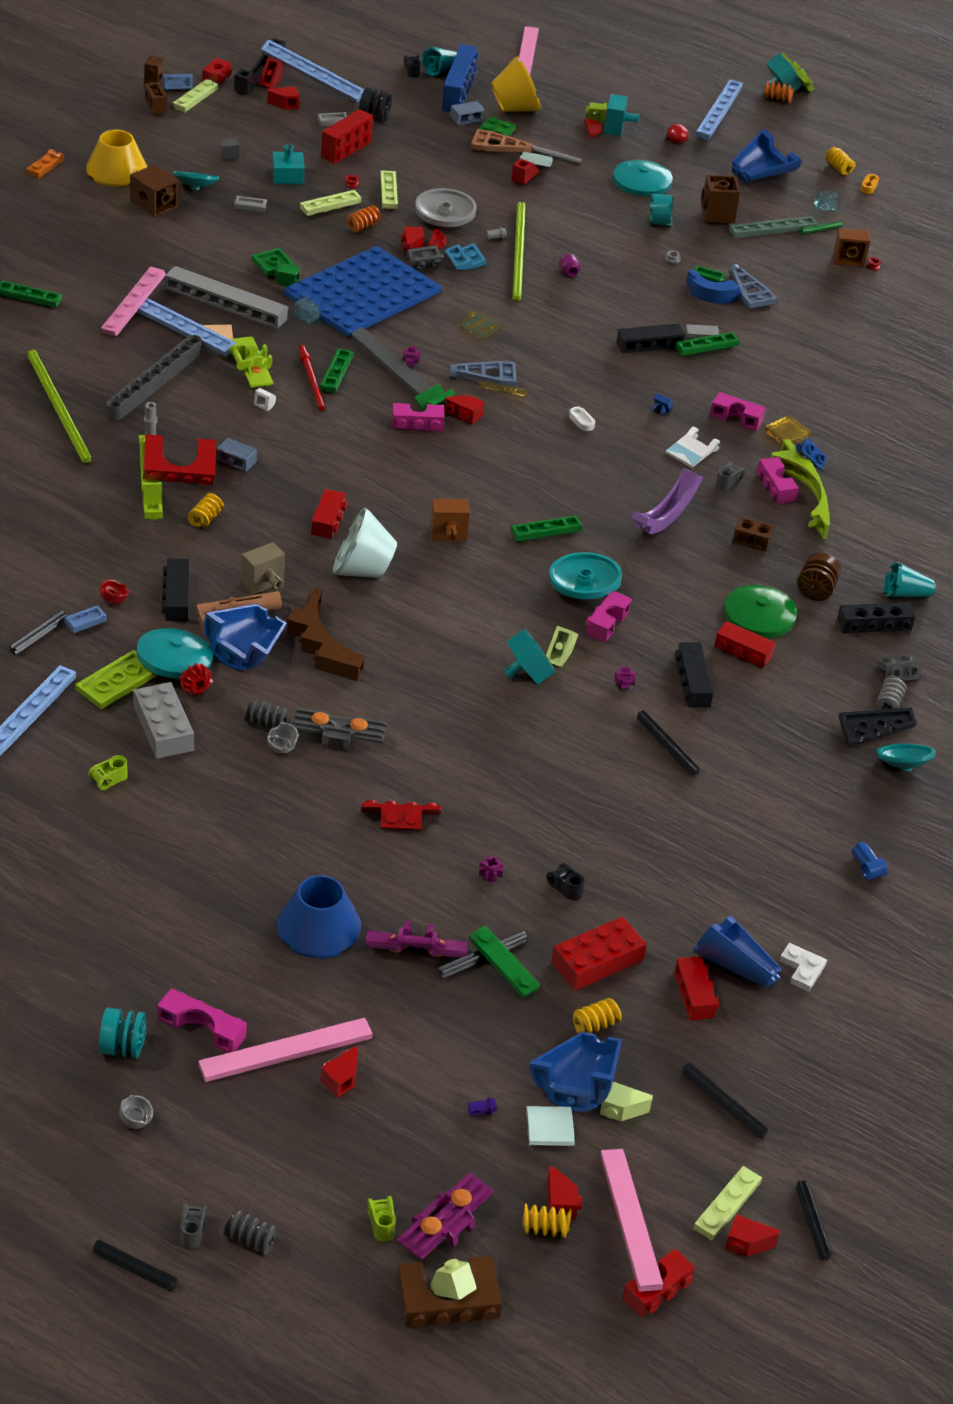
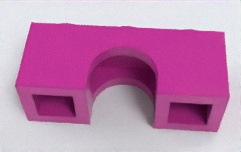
[710,392,766,431]
[392,403,444,431]
[756,457,799,504]
[585,591,632,643]

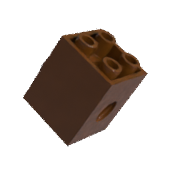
[130,164,178,217]
[701,175,740,224]

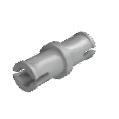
[144,402,158,435]

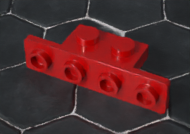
[361,800,442,831]

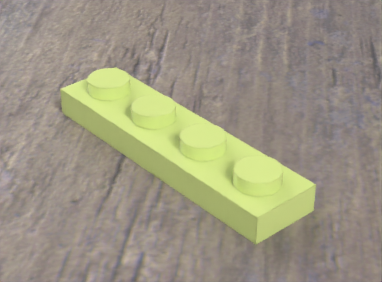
[173,79,218,112]
[380,171,398,210]
[300,190,362,216]
[693,1166,762,1241]

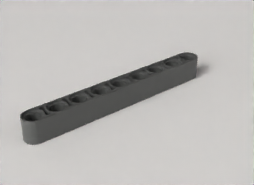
[107,335,202,421]

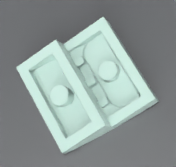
[520,152,553,167]
[526,1106,575,1146]

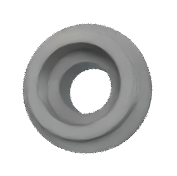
[665,251,681,264]

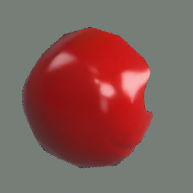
[665,124,689,143]
[100,579,130,605]

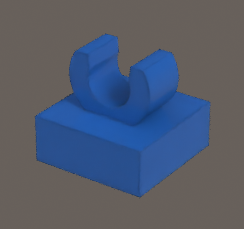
[653,393,673,415]

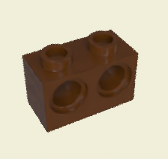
[145,82,167,114]
[732,517,774,552]

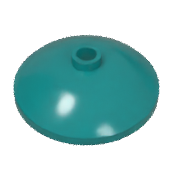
[173,171,219,190]
[877,744,935,771]

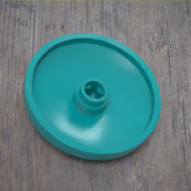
[613,160,673,197]
[549,552,622,599]
[136,628,213,679]

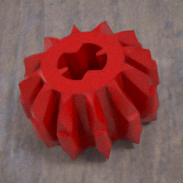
[179,663,213,696]

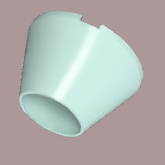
[332,508,397,578]

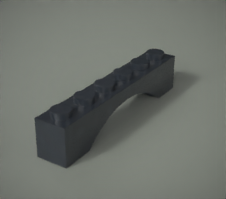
[234,38,286,94]

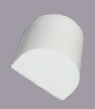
[254,388,276,411]

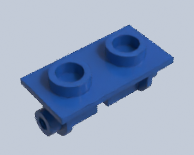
[795,437,827,471]

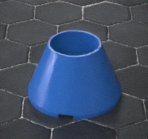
[277,875,361,959]

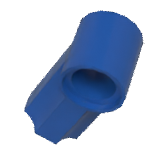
[851,842,888,880]

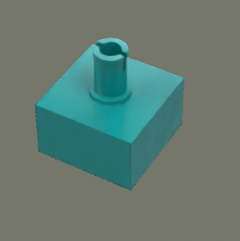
[763,53,802,91]
[604,94,639,136]
[272,144,305,184]
[503,629,556,685]

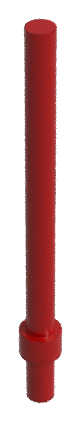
[299,345,325,411]

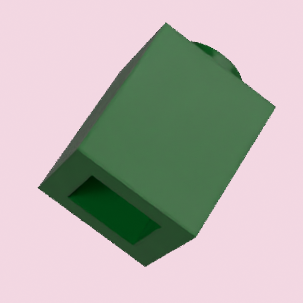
[275,263,300,287]

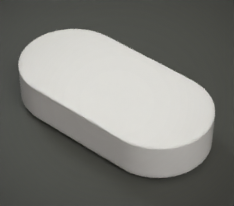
[569,407,595,431]

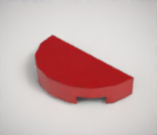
[584,118,602,138]
[428,229,447,250]

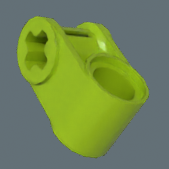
[88,755,128,790]
[367,1196,396,1242]

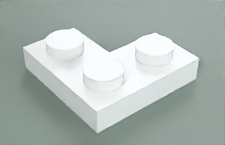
[780,943,827,992]

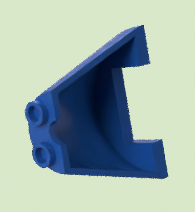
[732,128,801,183]
[204,604,287,670]
[693,916,782,989]
[530,1032,622,1112]

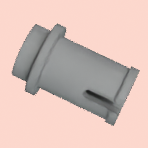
[486,227,507,240]

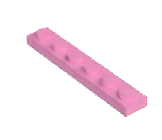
[101,266,165,337]

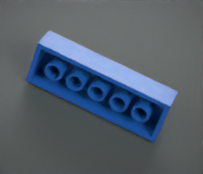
[442,44,479,112]

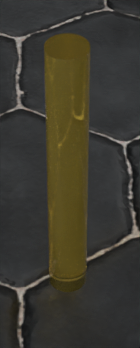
[478,380,528,397]

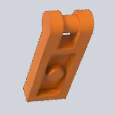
[26,149,65,178]

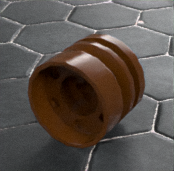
[797,553,841,601]

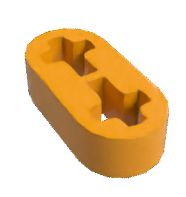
[861,174,879,194]

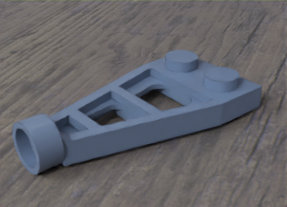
[728,264,777,309]
[449,361,517,387]

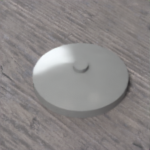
[415,188,476,227]

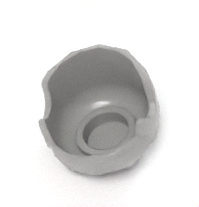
[267,722,298,753]
[119,1095,153,1129]

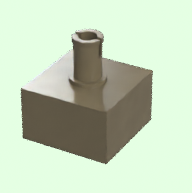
[241,542,285,594]

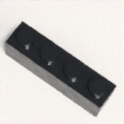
[616,323,685,353]
[162,558,189,621]
[675,642,713,707]

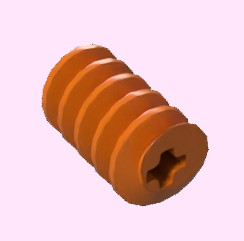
[763,80,794,104]
[347,205,381,233]

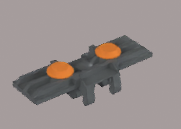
[291,708,388,751]

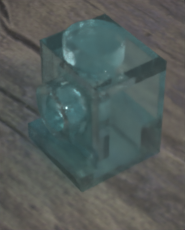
[815,190,840,211]
[294,296,320,324]

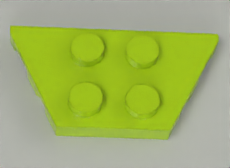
[781,53,814,92]

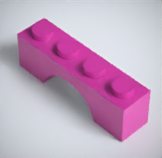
[157,988,247,1053]

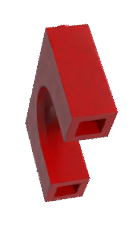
[143,434,216,485]

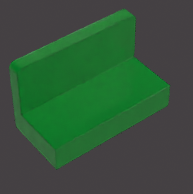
[414,384,455,412]

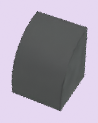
[221,137,239,160]

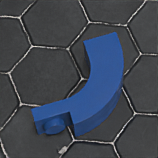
[686,269,740,304]

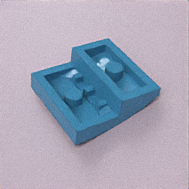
[445,243,487,270]

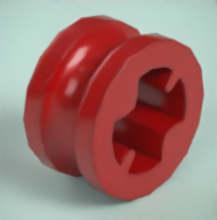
[345,175,359,189]
[866,257,881,270]

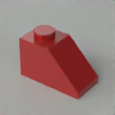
[258,57,286,89]
[547,1167,582,1219]
[725,1214,780,1257]

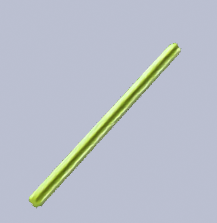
[512,202,526,301]
[27,349,91,464]

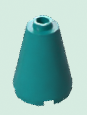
[422,47,457,76]
[884,562,936,597]

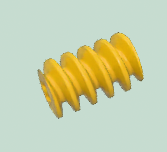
[825,147,856,176]
[188,493,224,527]
[573,998,622,1034]
[522,1204,571,1239]

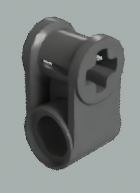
[716,462,745,491]
[180,1203,208,1250]

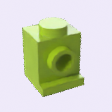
[585,103,607,123]

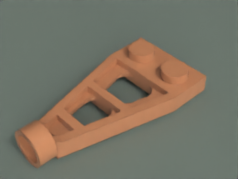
[471,129,533,153]

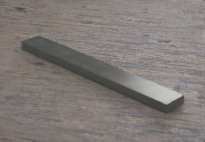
[349,327,432,395]

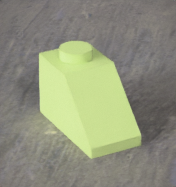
[546,626,579,667]
[600,1082,653,1121]
[429,1259,477,1300]

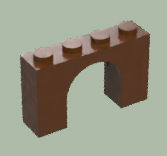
[397,1256,502,1327]

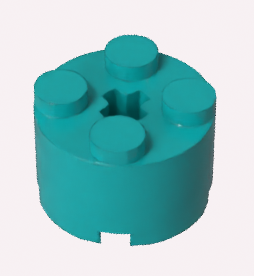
[649,194,673,226]

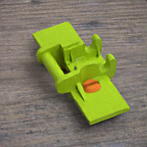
[230,337,274,388]

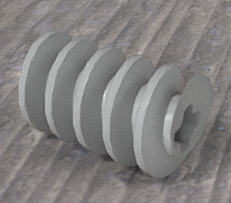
[875,675,906,710]

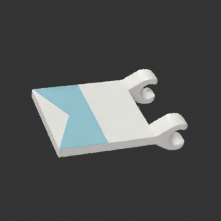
[665,427,720,468]

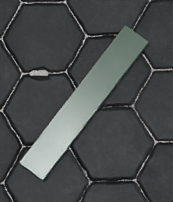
[729,216,818,238]

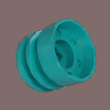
[99,1007,146,1059]

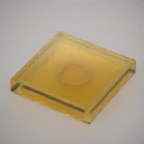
[764,415,812,445]

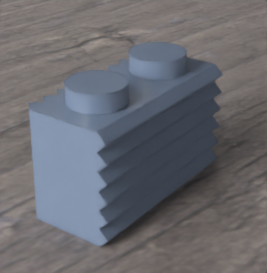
[450,101,484,126]
[216,438,257,472]

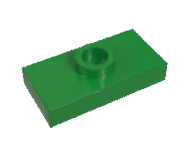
[694,265,726,282]

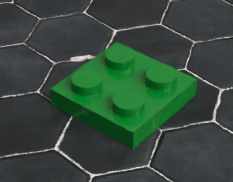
[478,117,516,142]
[252,248,295,277]

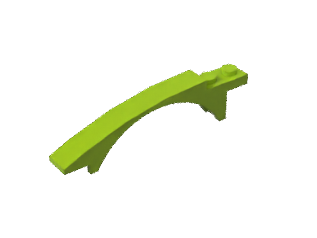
[139,435,163,520]
[770,439,830,539]

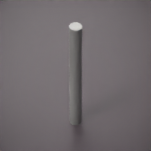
[532,145,582,165]

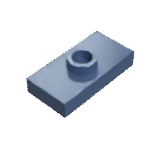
[163,74,193,90]
[64,605,107,633]

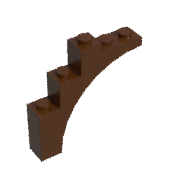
[286,588,365,681]

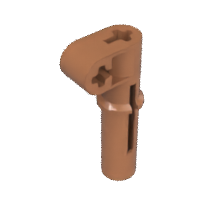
[196,591,282,637]

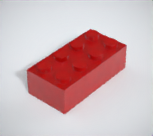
[321,109,373,164]
[551,916,647,991]

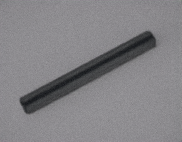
[637,710,700,776]
[436,931,528,979]
[682,1063,769,1138]

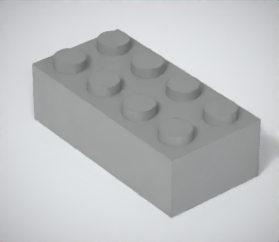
[133,682,194,759]

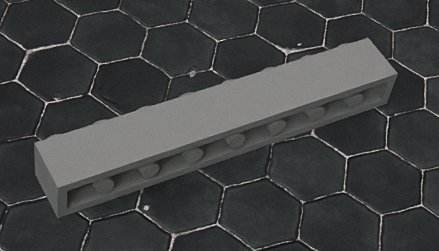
[165,266,288,329]

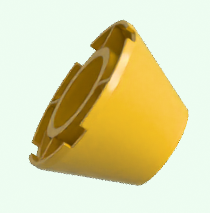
[491,56,541,112]
[86,130,147,187]

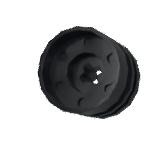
[359,87,392,123]

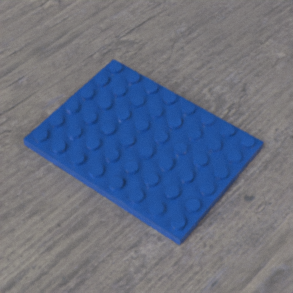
[283,246,442,337]

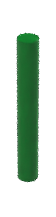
[801,221,842,235]

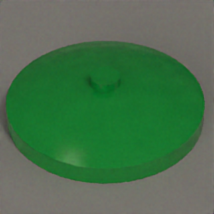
[724,585,797,638]

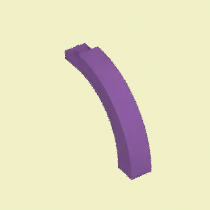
[631,468,704,534]

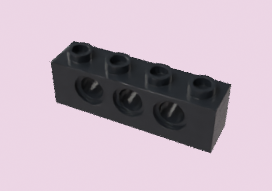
[837,602,916,633]

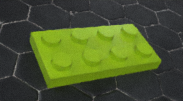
[75,650,158,710]

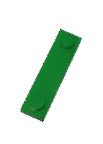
[0,280,62,308]
[675,332,740,356]
[319,348,354,394]
[510,515,583,542]
[468,925,540,999]

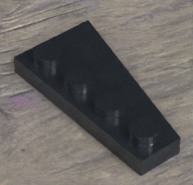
[838,707,917,747]

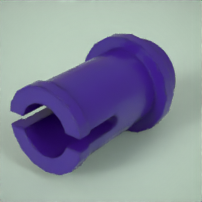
[467,1097,497,1117]

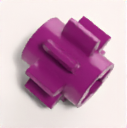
[402,345,421,367]
[614,667,636,689]
[479,857,504,882]

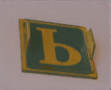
[458,310,504,339]

